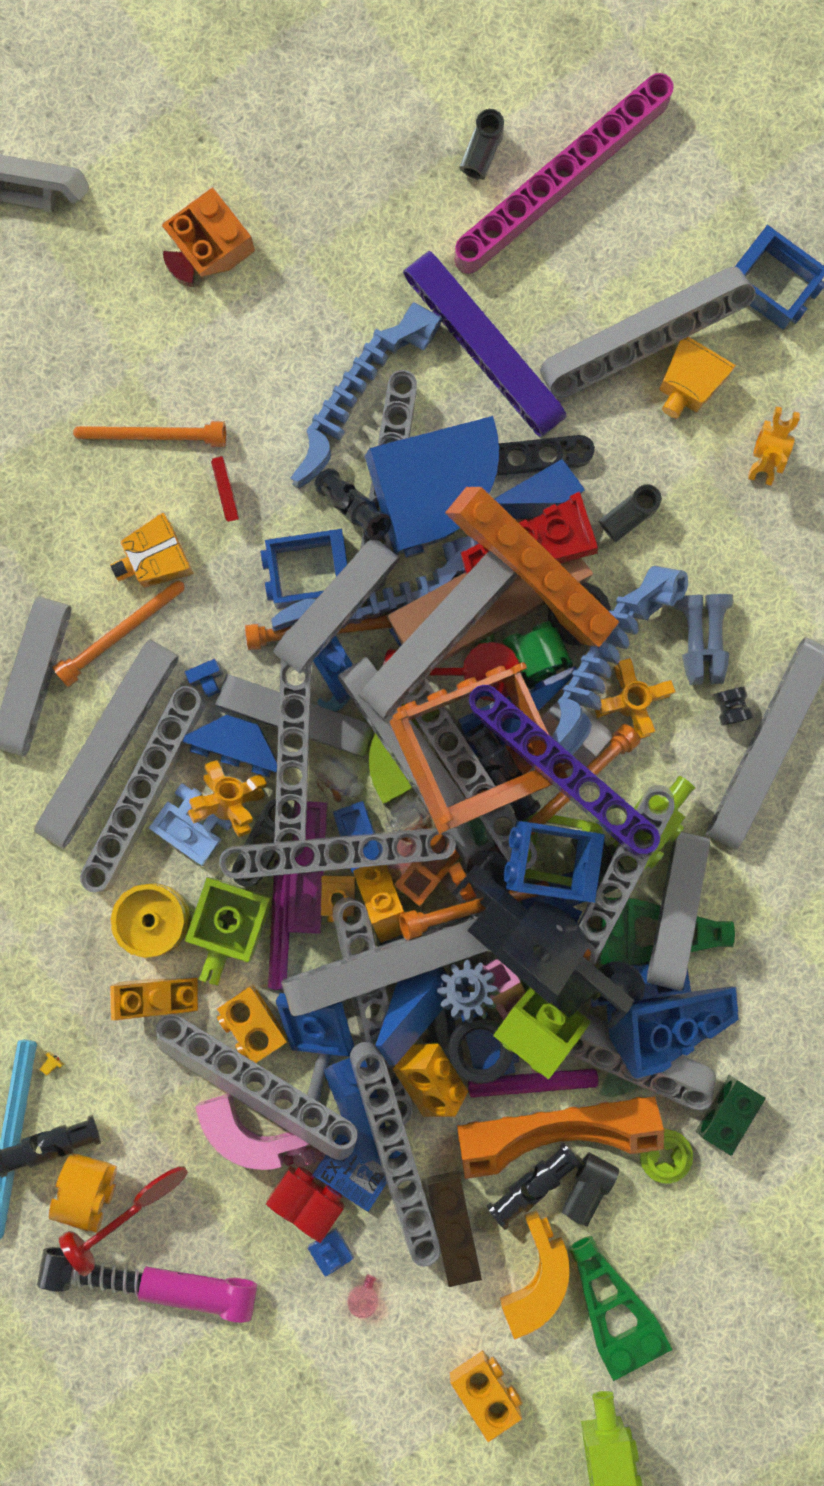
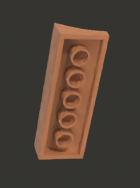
[387,558,594,664]

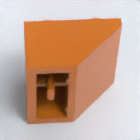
[162,187,255,276]

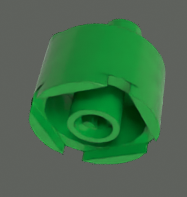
[502,621,573,689]

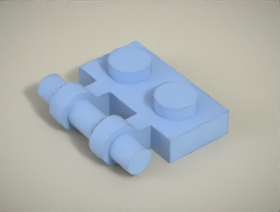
[149,783,232,866]

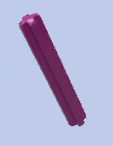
[268,859,290,990]
[468,1068,599,1098]

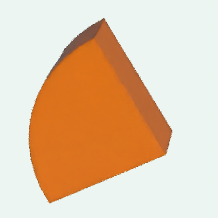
[448,863,477,902]

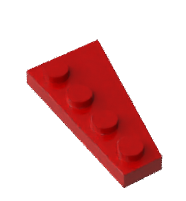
[461,491,598,575]

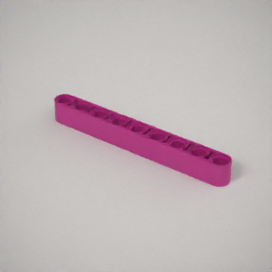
[454,73,674,274]

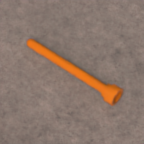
[73,421,227,447]
[52,581,185,687]
[245,615,392,651]
[528,724,641,835]
[399,881,550,940]

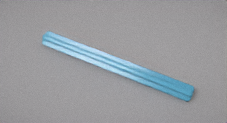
[0,1039,37,1239]

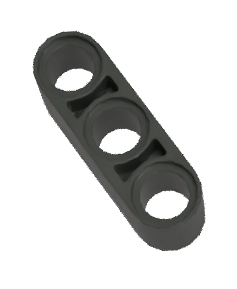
[231,799,294,887]

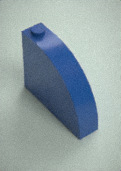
[365,416,499,558]

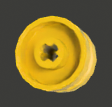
[110,883,191,958]

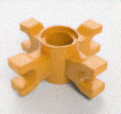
[748,406,800,486]
[594,658,675,739]
[188,760,267,837]

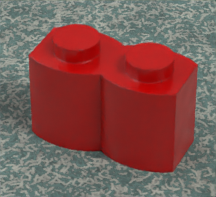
[266,1166,344,1243]

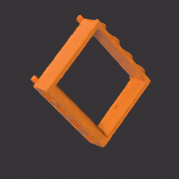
[389,662,572,834]

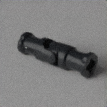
[314,468,391,540]
[465,723,541,821]
[0,1115,101,1178]
[487,1142,583,1230]

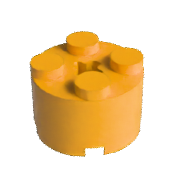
[49,1153,117,1233]

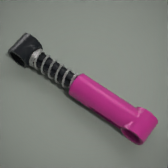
[37,1247,257,1323]

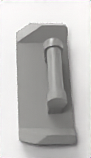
[0,155,89,213]

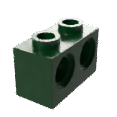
[695,1075,766,1156]

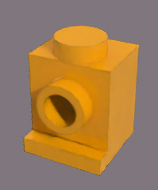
[321,876,356,922]

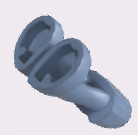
[673,594,734,685]

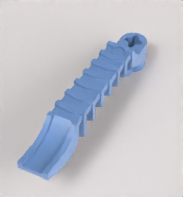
[290,302,442,489]
[271,536,478,632]
[551,566,688,764]

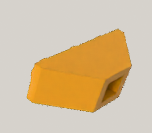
[110,978,198,1021]

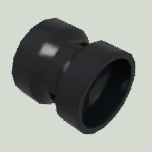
[713,686,753,726]

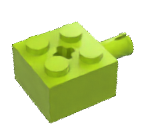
[606,776,695,870]
[185,877,273,986]
[493,988,592,1079]
[581,1391,643,1486]

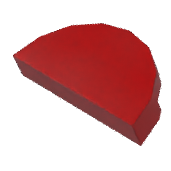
[211,456,239,522]

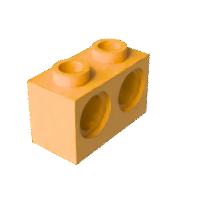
[353,865,405,943]
[217,984,288,1063]
[393,1044,468,1117]
[450,1350,523,1442]

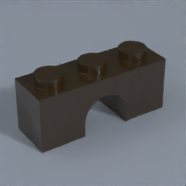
[427,1170,482,1287]

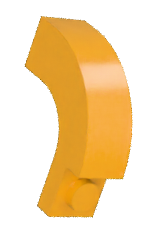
[500,1210,569,1340]

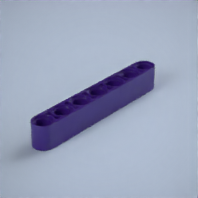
[403,251,567,437]
[469,685,660,858]

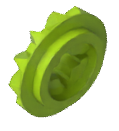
[639,1129,693,1184]

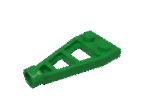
[600,898,735,965]
[569,1236,673,1381]

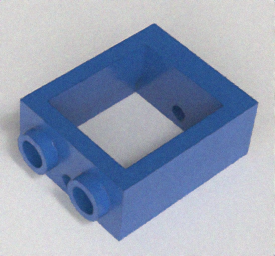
[735,224,824,330]
[260,529,347,609]
[504,821,605,903]

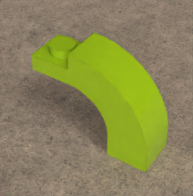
[369,704,440,805]

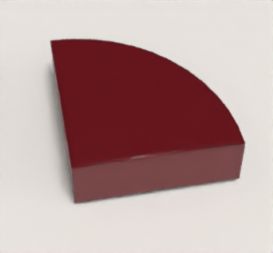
[163,251,195,287]

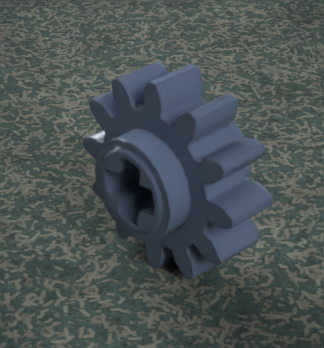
[437,960,500,1023]

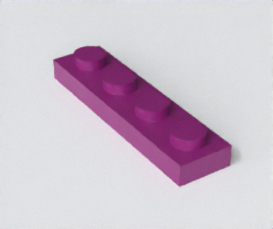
[287,801,328,934]

